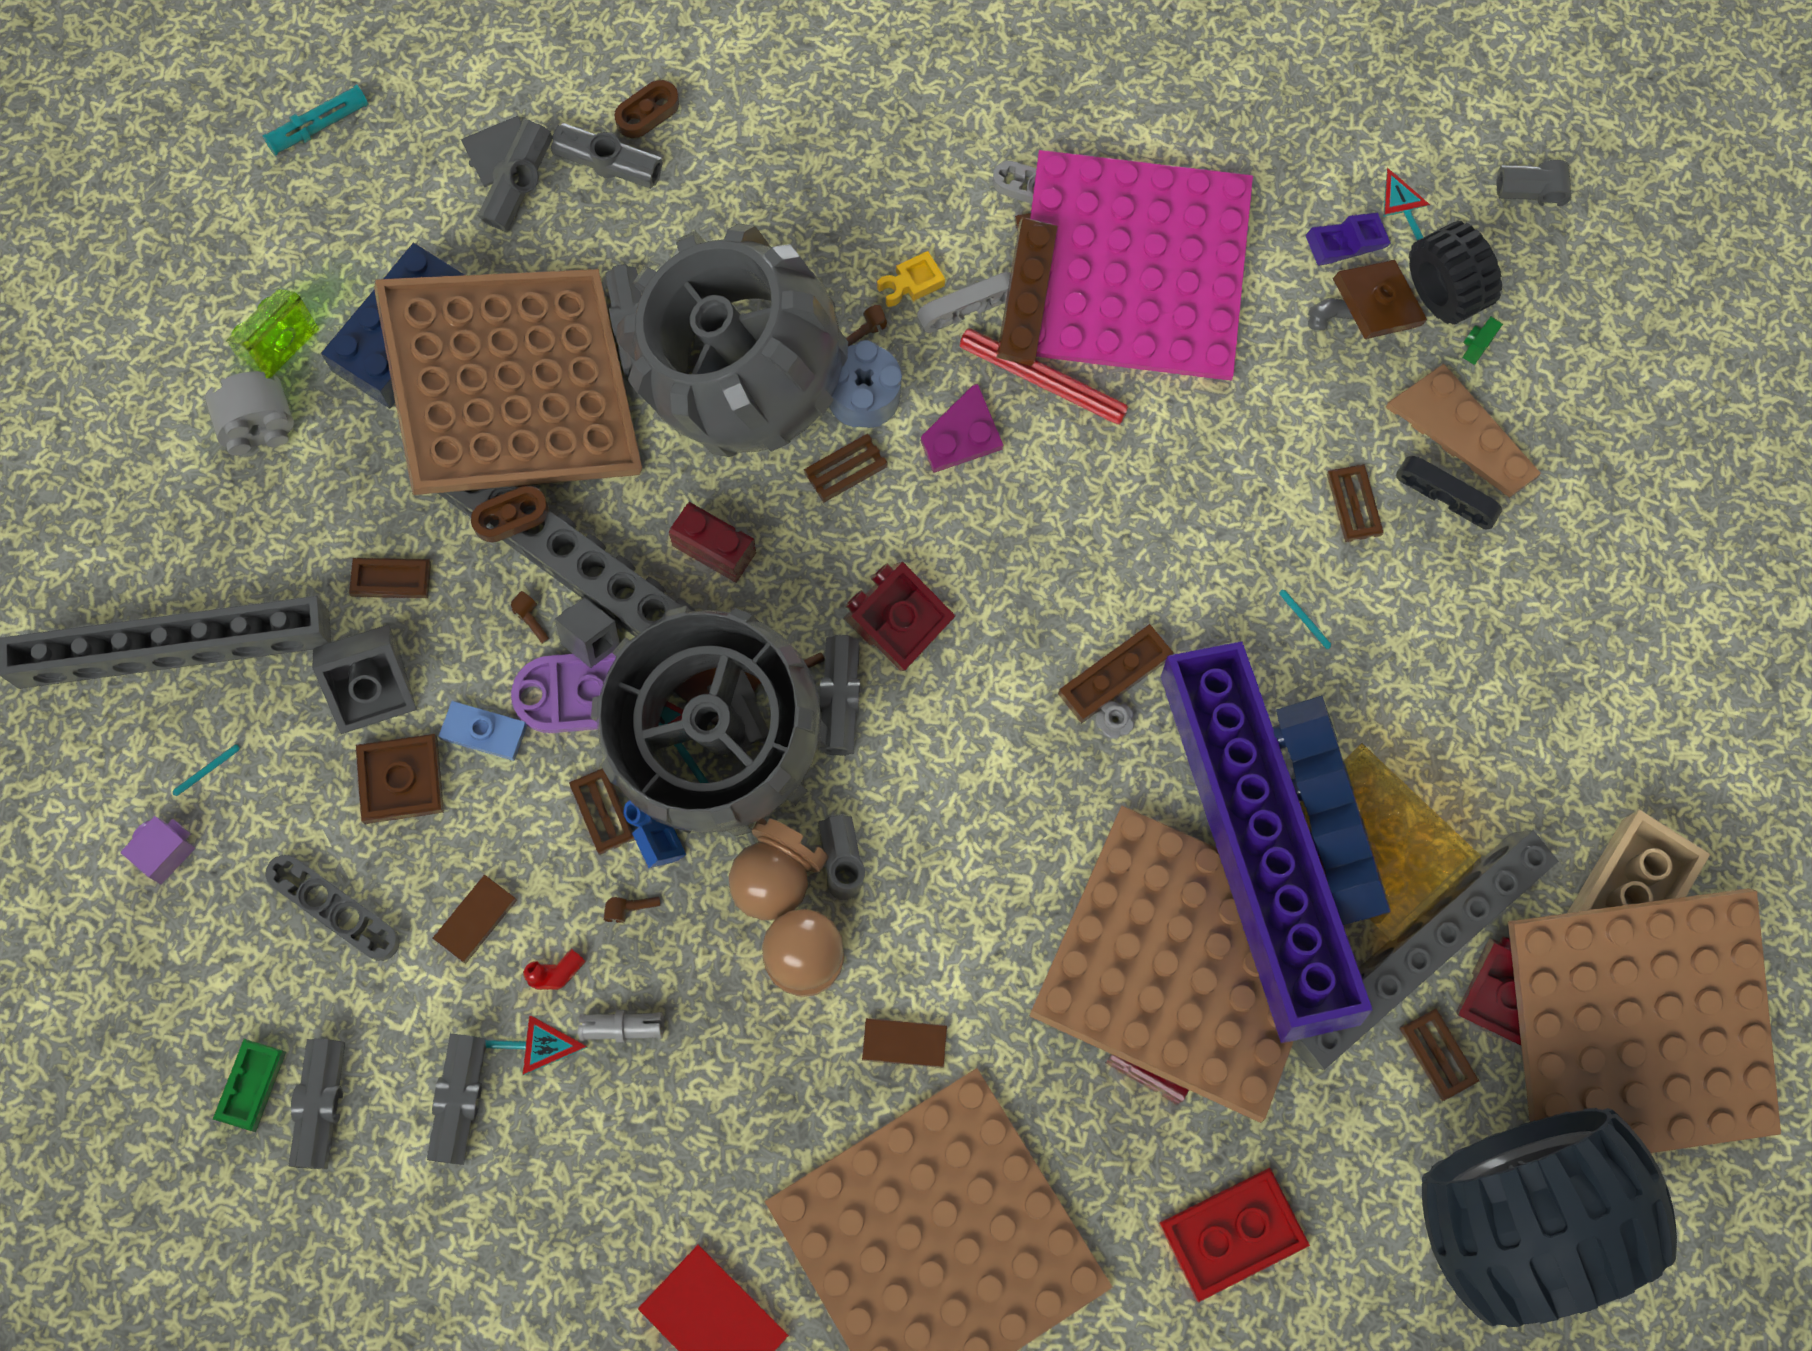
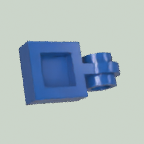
[623,800,686,868]

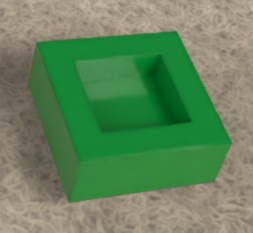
[1462,316,1503,365]

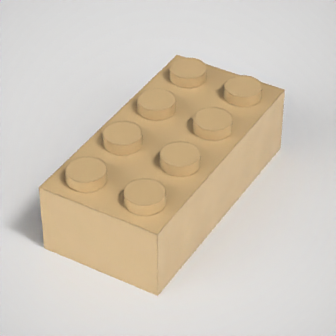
[1567,809,1710,913]

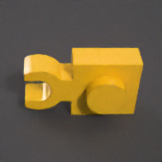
[877,251,946,307]

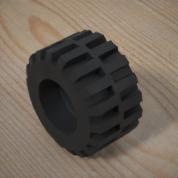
[1409,221,1502,325]

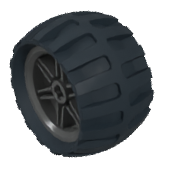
[1422,1108,1677,1327]

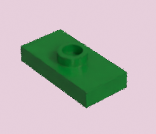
[213,1039,286,1132]

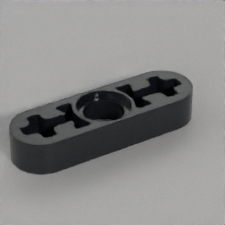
[1396,456,1502,530]

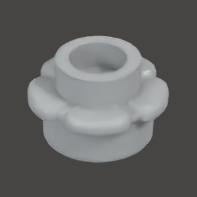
[1096,701,1134,739]

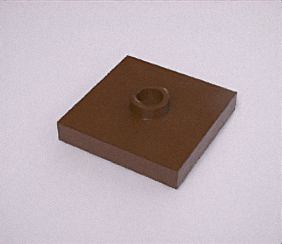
[1333,260,1428,339]
[356,734,444,824]

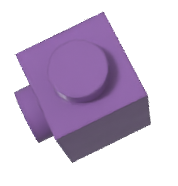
[120,816,195,885]

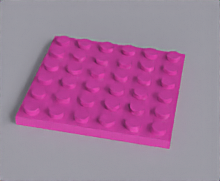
[1030,150,1253,381]

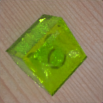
[226,289,319,379]

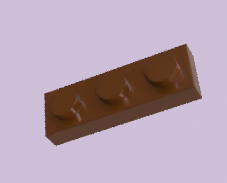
[1058,624,1174,724]

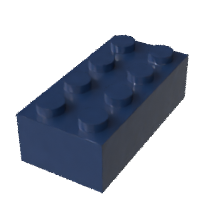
[321,242,465,409]

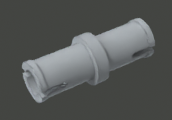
[578,1010,664,1043]

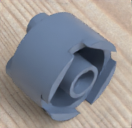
[829,340,902,428]

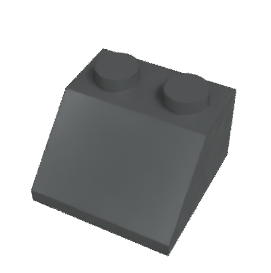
[312,624,417,734]

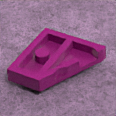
[920,384,1004,473]

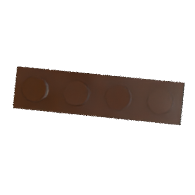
[996,217,1058,366]

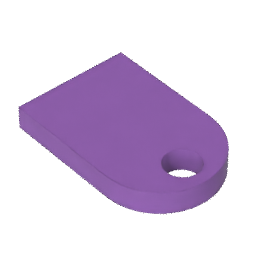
[511,653,616,733]

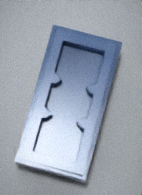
[438,701,527,761]

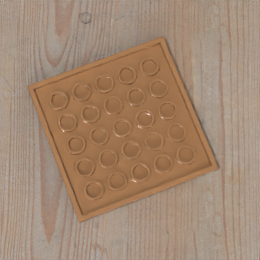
[374,269,642,495]
[1029,805,1294,1123]
[1508,888,1781,1153]
[764,1068,1113,1351]

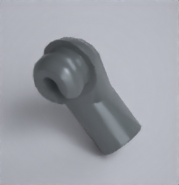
[1308,298,1354,331]

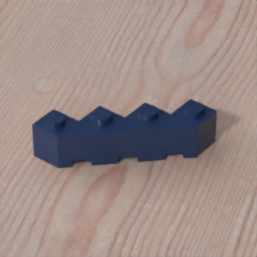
[1273,695,1391,925]

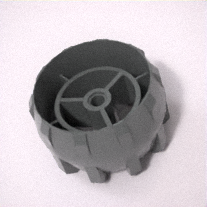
[617,223,848,457]
[591,606,828,836]

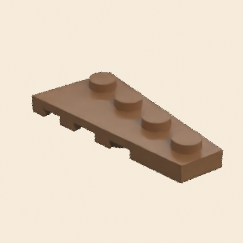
[1385,364,1541,498]

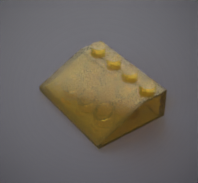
[1300,743,1482,942]

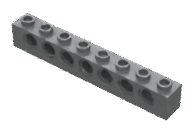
[437,486,695,636]
[0,596,331,689]
[1292,830,1559,1070]

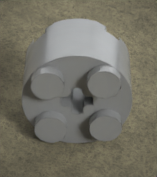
[205,371,294,456]

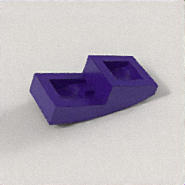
[1305,213,1391,266]

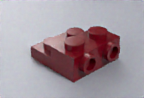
[843,561,956,671]
[1456,935,1521,1045]

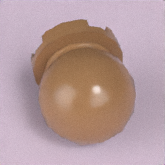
[729,818,828,921]
[762,909,844,997]

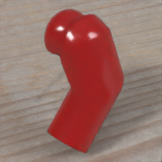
[523,949,586,990]

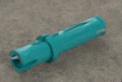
[262,84,369,156]

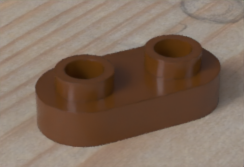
[614,80,679,138]
[471,486,548,542]

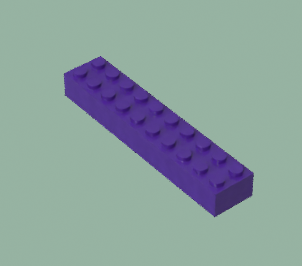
[1160,641,1373,1043]

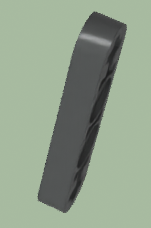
[265,855,400,961]

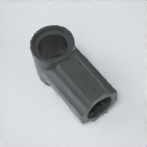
[1496,159,1571,206]
[818,815,865,900]

